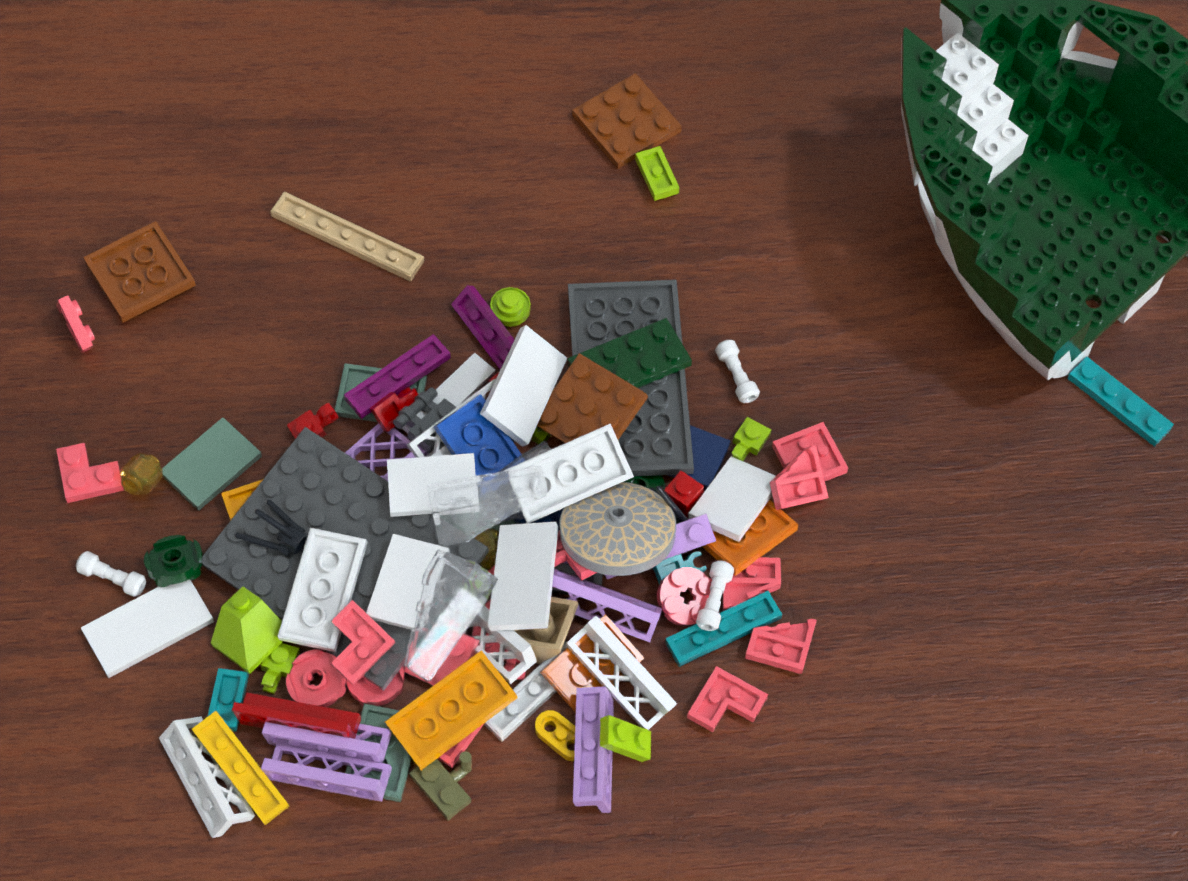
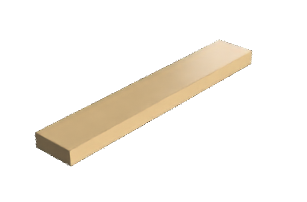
[270,192,424,282]

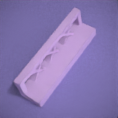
[552,569,662,642]
[573,686,614,813]
[262,722,392,763]
[261,743,392,802]

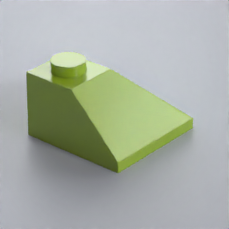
[211,586,283,674]

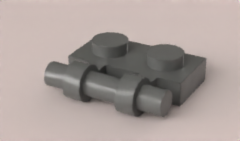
[393,387,456,453]

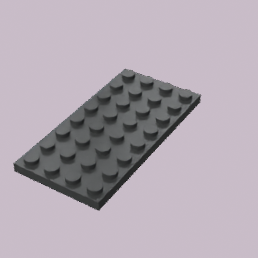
[568,280,694,476]

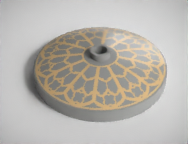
[560,482,676,576]

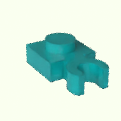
[653,551,707,584]

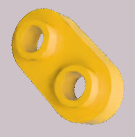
[535,710,575,761]

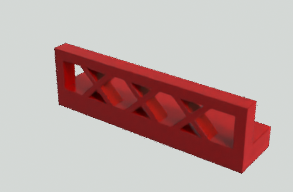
[232,693,361,739]

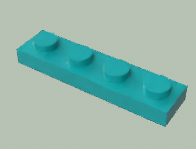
[1067,356,1174,447]
[665,591,782,667]

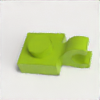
[732,417,771,462]
[261,643,300,694]

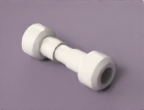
[715,340,760,403]
[76,551,146,597]
[696,561,734,631]

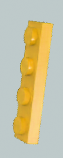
[192,711,289,825]

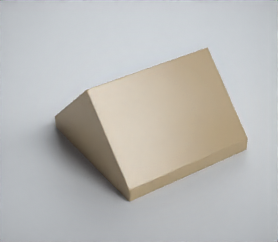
[514,597,578,664]

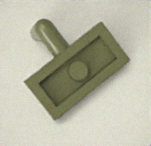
[410,751,472,821]

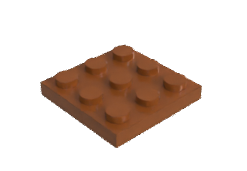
[572,73,682,169]
[83,221,196,323]
[536,353,648,444]

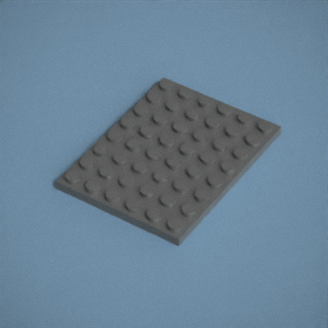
[201,427,489,691]

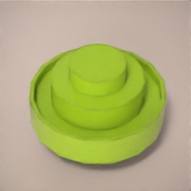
[490,287,531,327]

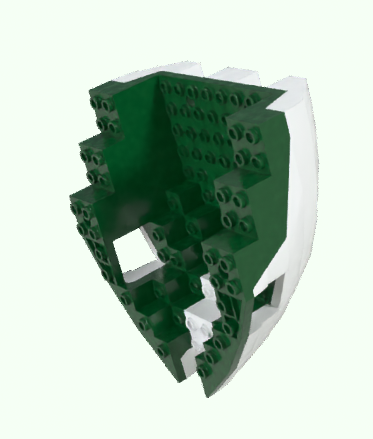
[901,0,1188,380]

